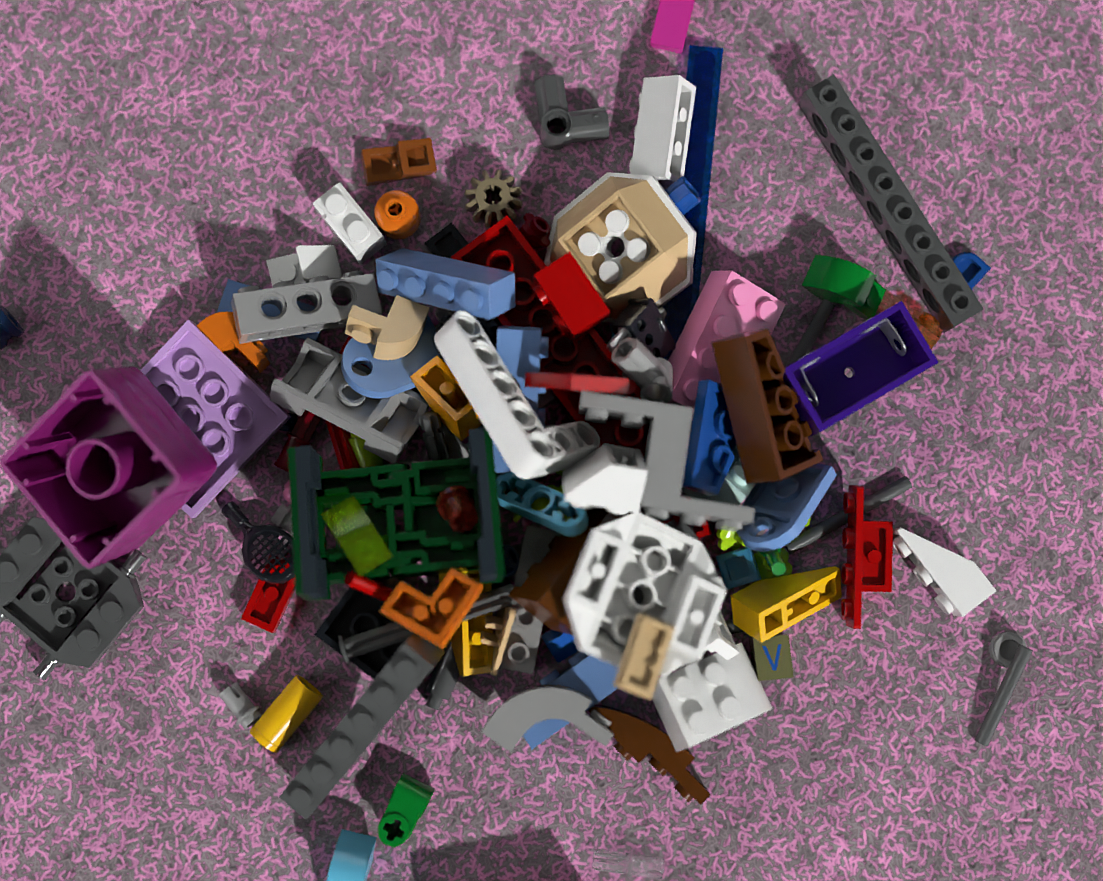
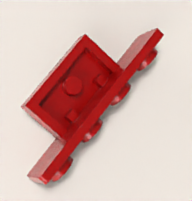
[841,485,893,629]

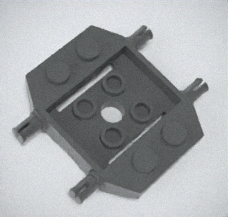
[0,517,147,680]

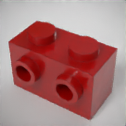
[531,251,610,341]

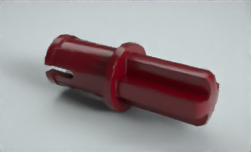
[274,410,322,472]

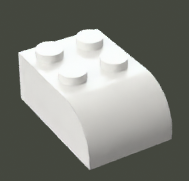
[652,642,773,752]

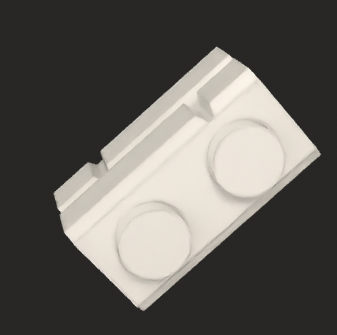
[313,183,387,265]

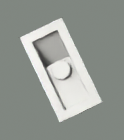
[266,245,343,286]

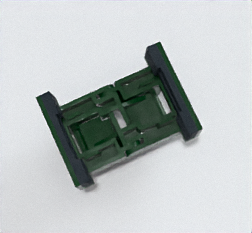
[288,428,505,601]

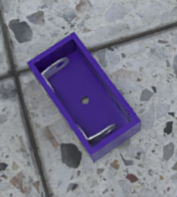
[783,301,939,438]

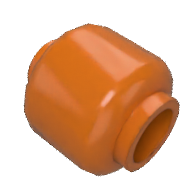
[374,190,421,239]

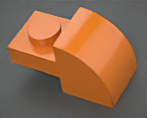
[197,311,270,373]

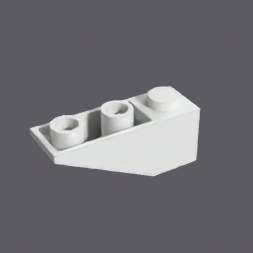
[893,528,996,617]

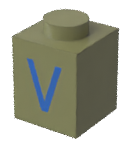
[749,633,794,681]

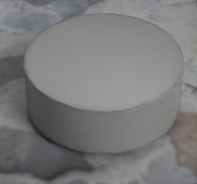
[989,632,1027,668]

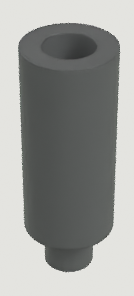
[425,640,460,710]

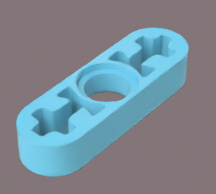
[496,472,589,536]

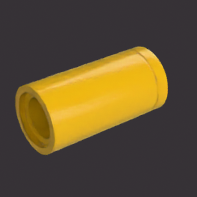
[249,674,323,753]

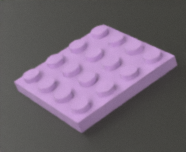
[140,320,291,518]

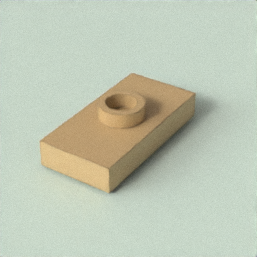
[613,613,675,699]

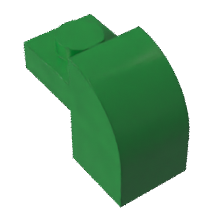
[801,255,886,320]

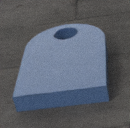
[341,315,441,399]
[737,463,837,552]

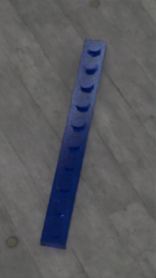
[663,45,723,361]

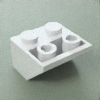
[561,443,648,515]

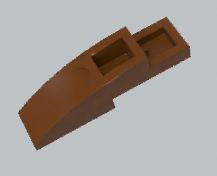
[588,704,711,805]

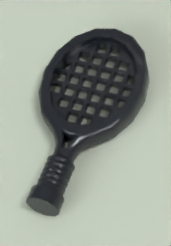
[221,501,294,584]

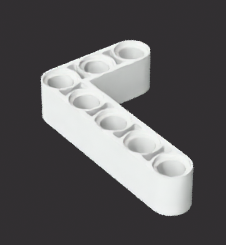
[434,310,600,479]

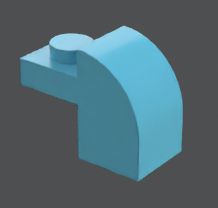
[326,829,377,881]

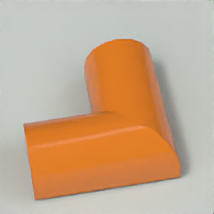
[380,567,483,649]

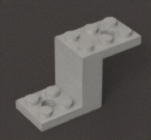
[578,391,755,532]

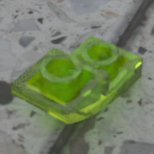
[321,496,393,577]

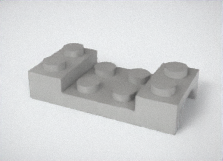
[270,337,429,464]

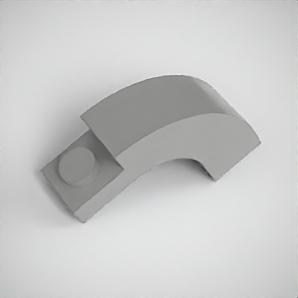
[481,685,614,753]

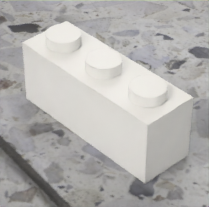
[629,75,696,188]

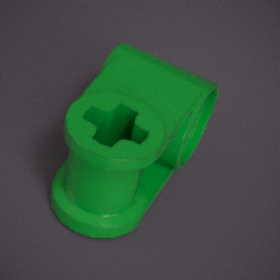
[377,773,435,847]

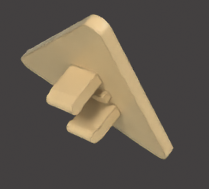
[480,606,516,676]

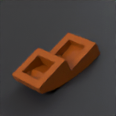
[360,138,437,186]

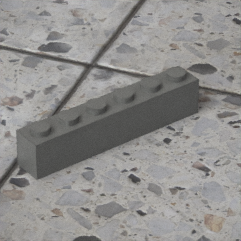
[279,633,446,820]

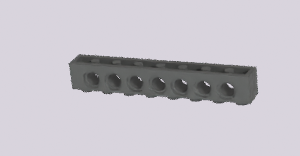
[798,74,984,333]

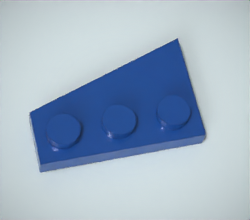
[682,379,736,496]

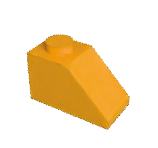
[410,355,483,441]

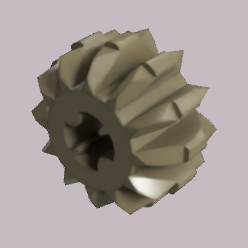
[464,169,523,229]

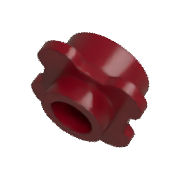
[519,213,552,248]

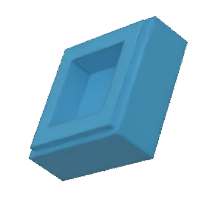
[716,547,762,590]

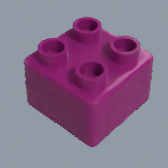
[0,366,217,569]

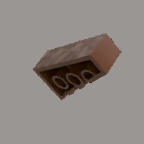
[711,328,824,484]
[508,506,643,635]

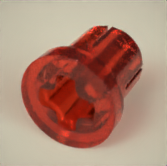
[436,486,478,532]

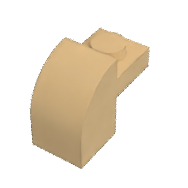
[345,295,430,360]

